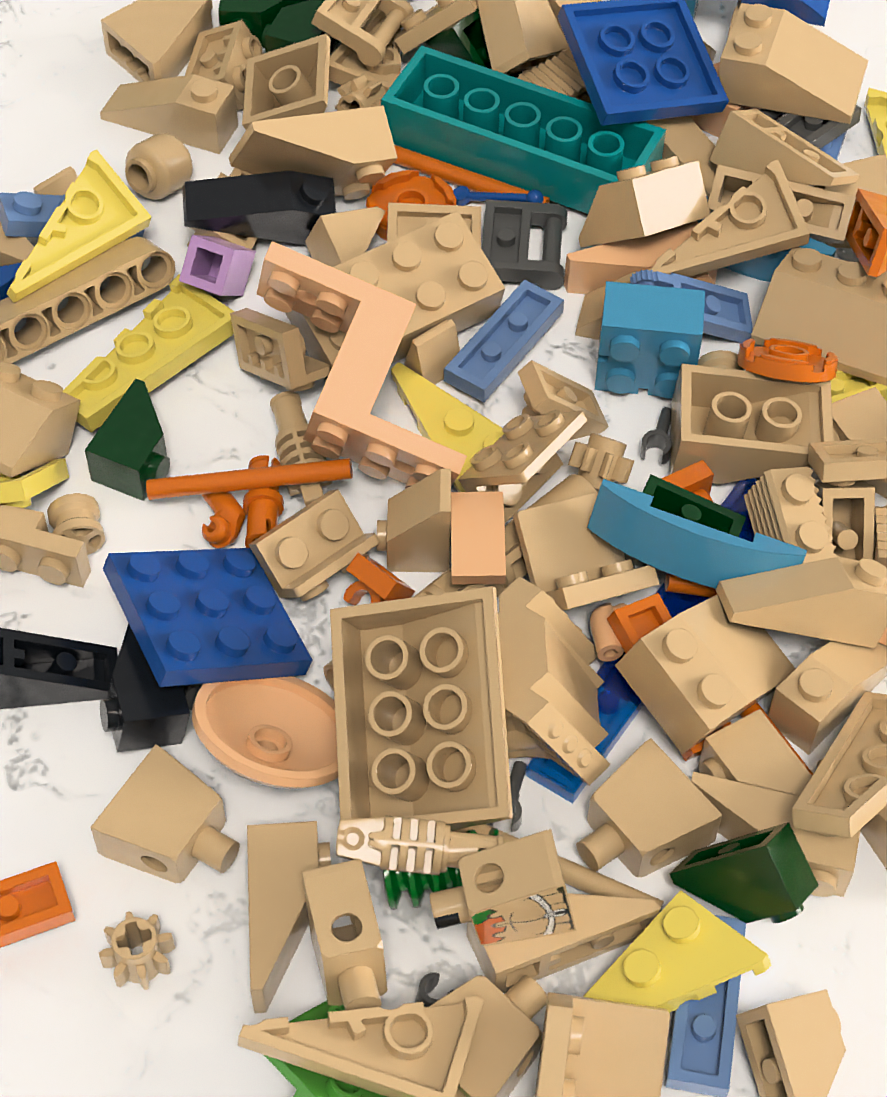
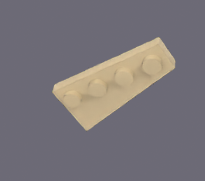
[792,691,887,838]

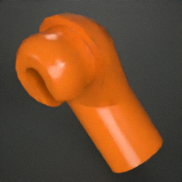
[202,492,246,548]

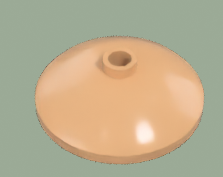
[192,676,338,789]

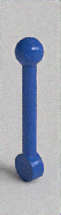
[453,186,544,206]

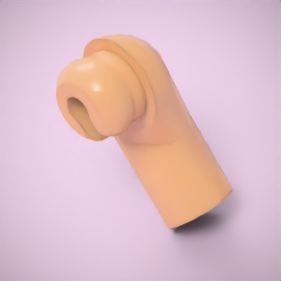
[589,602,627,662]

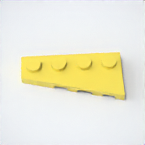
[63,274,235,433]

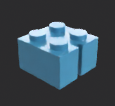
[595,281,705,399]

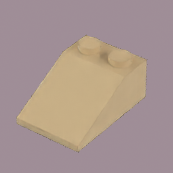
[719,3,869,124]
[228,105,398,200]
[671,364,834,484]
[615,594,796,755]

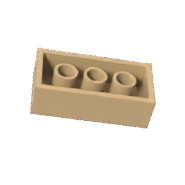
[285,210,505,382]

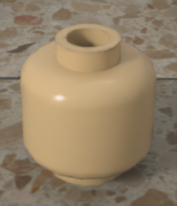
[125,133,193,200]

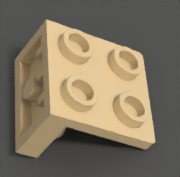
[458,410,588,523]
[513,492,660,610]
[534,992,670,1097]

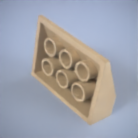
[330,586,513,831]

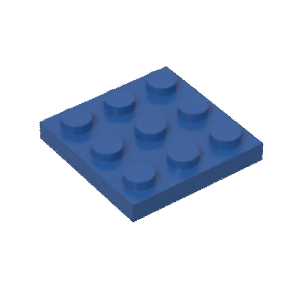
[557,0,729,126]
[102,548,313,687]

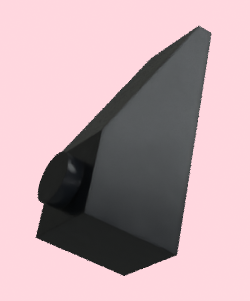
[182,170,336,246]
[100,623,190,752]
[0,628,118,709]

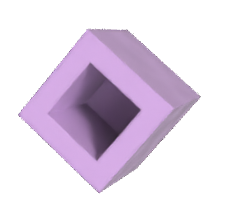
[179,235,256,296]

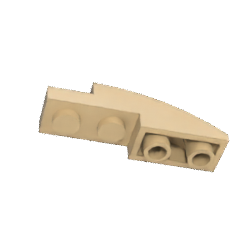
[0,505,91,588]

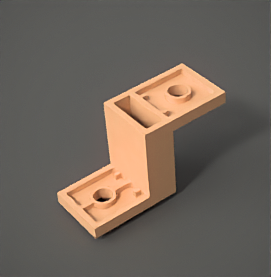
[257,241,467,489]

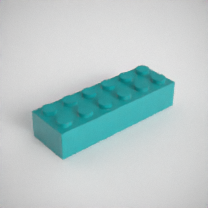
[381,45,666,214]

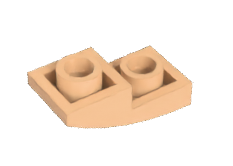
[451,491,506,585]

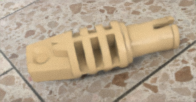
[270,391,333,506]
[336,815,504,876]

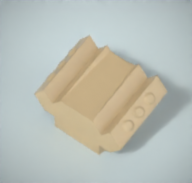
[498,576,611,786]

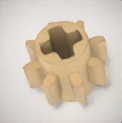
[334,74,386,111]
[568,433,634,490]
[99,911,175,990]

